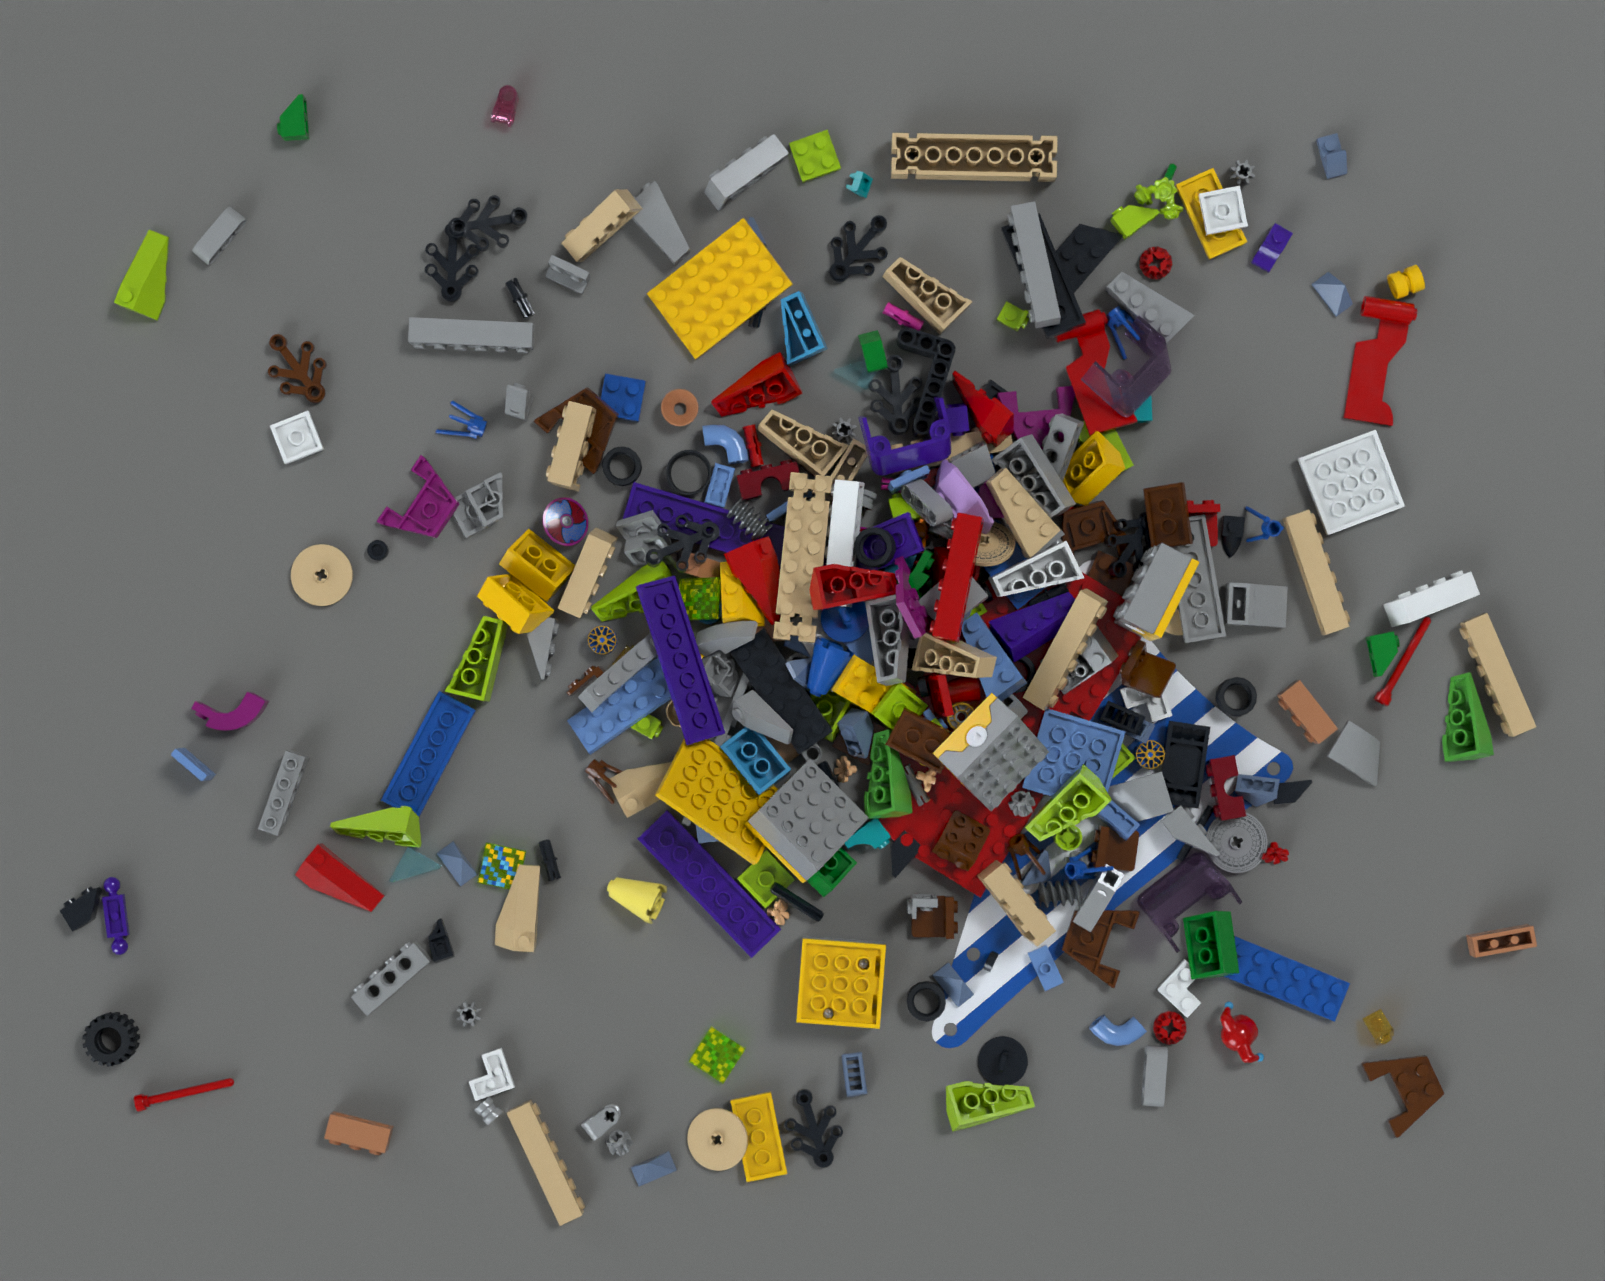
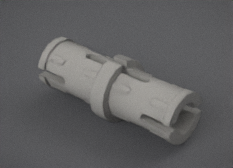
[903,764,930,806]

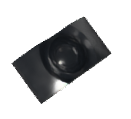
[1161,721,1210,809]

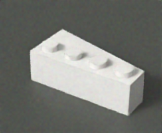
[1383,570,1480,627]

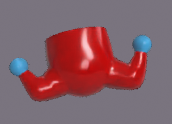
[1220,1001,1264,1063]

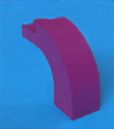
[191,692,269,730]

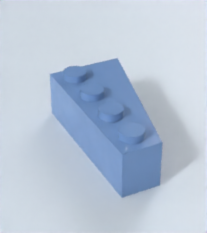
[962,612,1027,702]

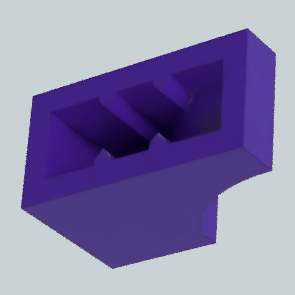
[1251,223,1293,273]
[945,403,969,436]

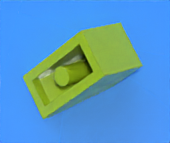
[1110,205,1160,240]

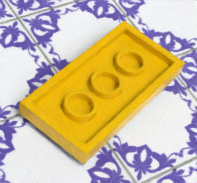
[1175,168,1247,260]
[831,655,916,713]
[730,1091,787,1182]

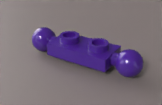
[102,877,130,955]

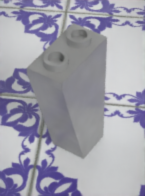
[632,181,690,266]

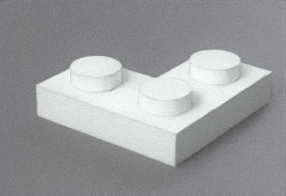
[1119,687,1172,722]
[1156,959,1201,1018]
[469,1047,515,1101]

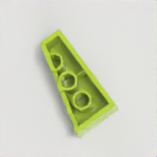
[445,616,508,702]

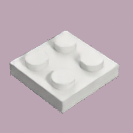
[1198,186,1248,235]
[270,411,324,464]

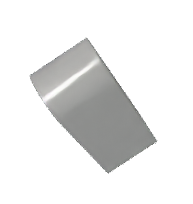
[192,206,247,265]
[901,479,953,526]
[1141,1046,1168,1107]

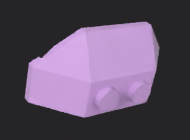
[934,459,994,534]

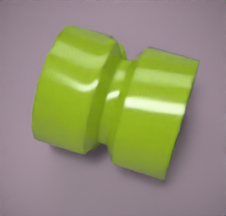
[1053,825,1082,851]

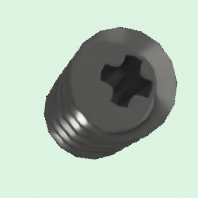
[727,497,773,541]
[1038,879,1082,908]

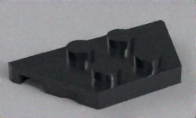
[1056,224,1123,293]

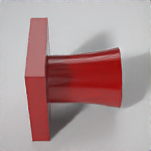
[926,674,980,717]

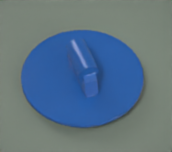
[821,601,869,642]

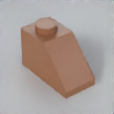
[678,553,720,582]

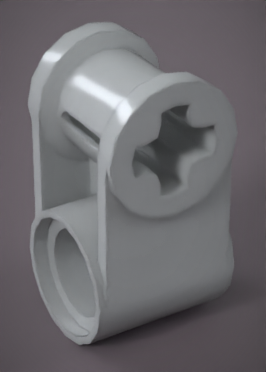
[581,1104,621,1141]

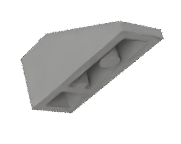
[732,690,793,744]

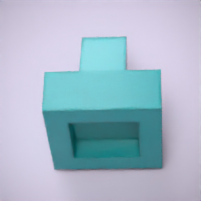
[846,171,873,198]

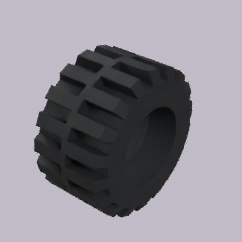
[82,1012,140,1067]

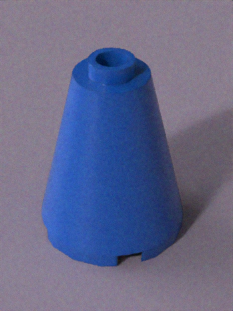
[807,637,855,697]

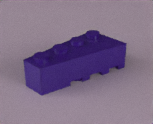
[988,592,1075,662]

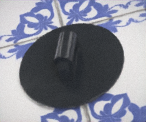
[978,1036,1028,1086]

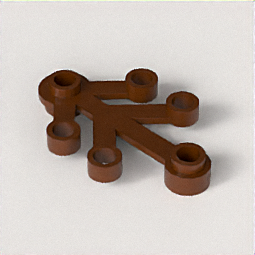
[268,334,327,403]

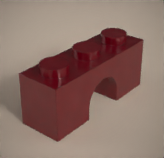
[737,459,799,501]
[1205,755,1246,821]

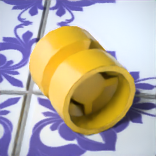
[1387,265,1425,300]

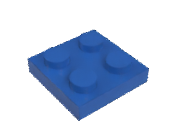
[601,373,646,422]

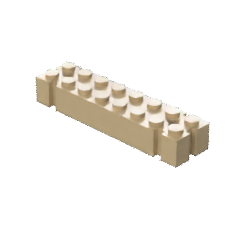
[891,133,1057,182]
[773,472,833,643]

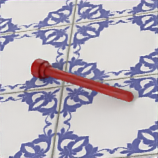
[1373,617,1431,707]
[134,1078,234,1112]

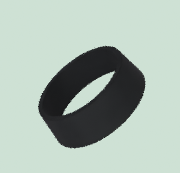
[666,450,712,495]

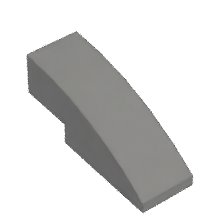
[696,621,758,657]

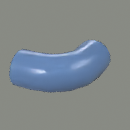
[702,425,749,464]
[1089,1014,1147,1046]

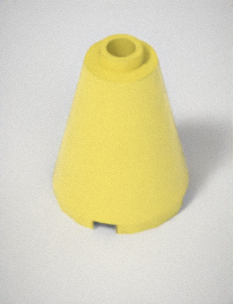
[607,877,667,924]

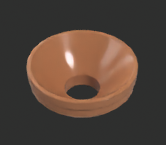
[661,389,699,427]

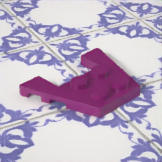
[996,386,1075,450]
[376,455,460,538]
[895,556,934,639]

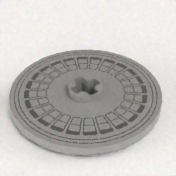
[1206,813,1268,873]

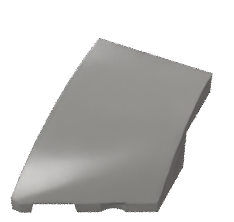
[453,472,503,539]
[616,510,678,568]
[919,577,988,621]
[702,649,740,702]
[1327,721,1380,787]
[1108,772,1174,822]

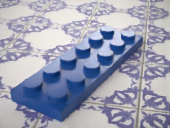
[381,691,476,817]
[1224,936,1350,1022]

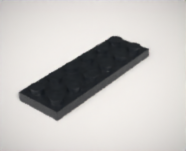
[1001,213,1086,339]
[730,628,834,755]

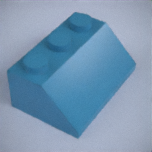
[720,727,791,795]

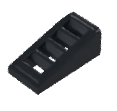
[1100,701,1146,736]

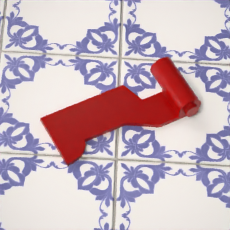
[1343,296,1418,426]
[1055,309,1137,436]

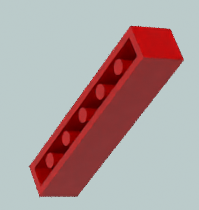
[930,513,984,643]

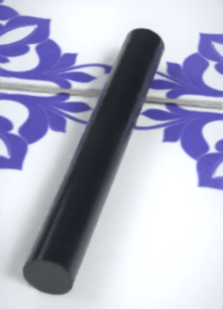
[1176,805,1213,862]

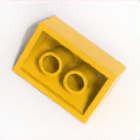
[1063,431,1125,505]
[499,529,575,602]
[720,562,765,627]
[477,574,554,634]

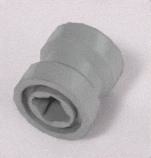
[474,1096,503,1125]

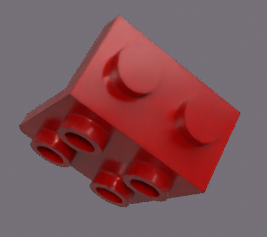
[1187,500,1220,547]

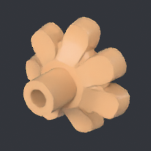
[834,756,857,783]
[916,768,937,793]
[767,899,789,925]

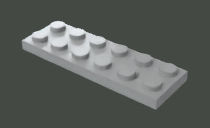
[1171,514,1226,643]

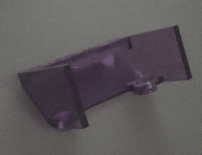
[1081,315,1172,417]
[1137,852,1242,953]

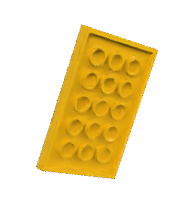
[647,218,794,359]
[655,739,778,865]

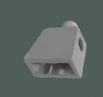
[949,441,995,489]

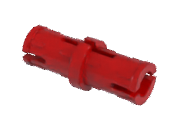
[742,424,764,467]

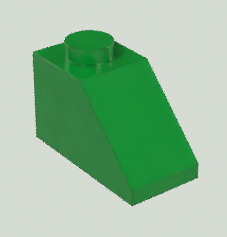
[277,94,309,141]
[1366,631,1400,677]

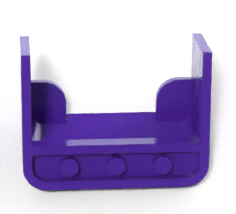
[858,397,952,476]

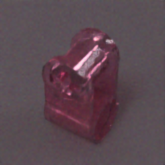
[491,85,519,128]

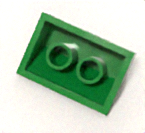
[807,847,857,897]
[1183,911,1239,979]

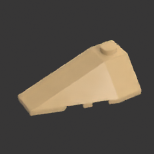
[609,762,672,818]
[495,864,540,952]

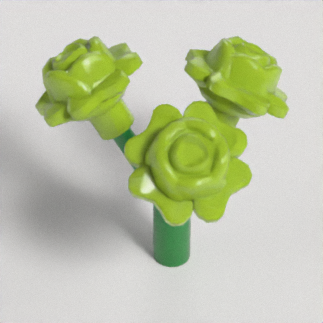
[1134,164,1183,219]

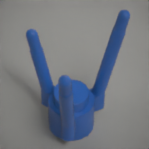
[1106,306,1146,360]
[436,401,487,439]
[1245,506,1284,542]
[1065,847,1114,880]

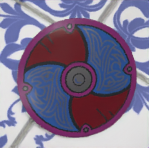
[542,497,588,546]

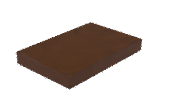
[1143,482,1193,547]
[885,708,953,774]

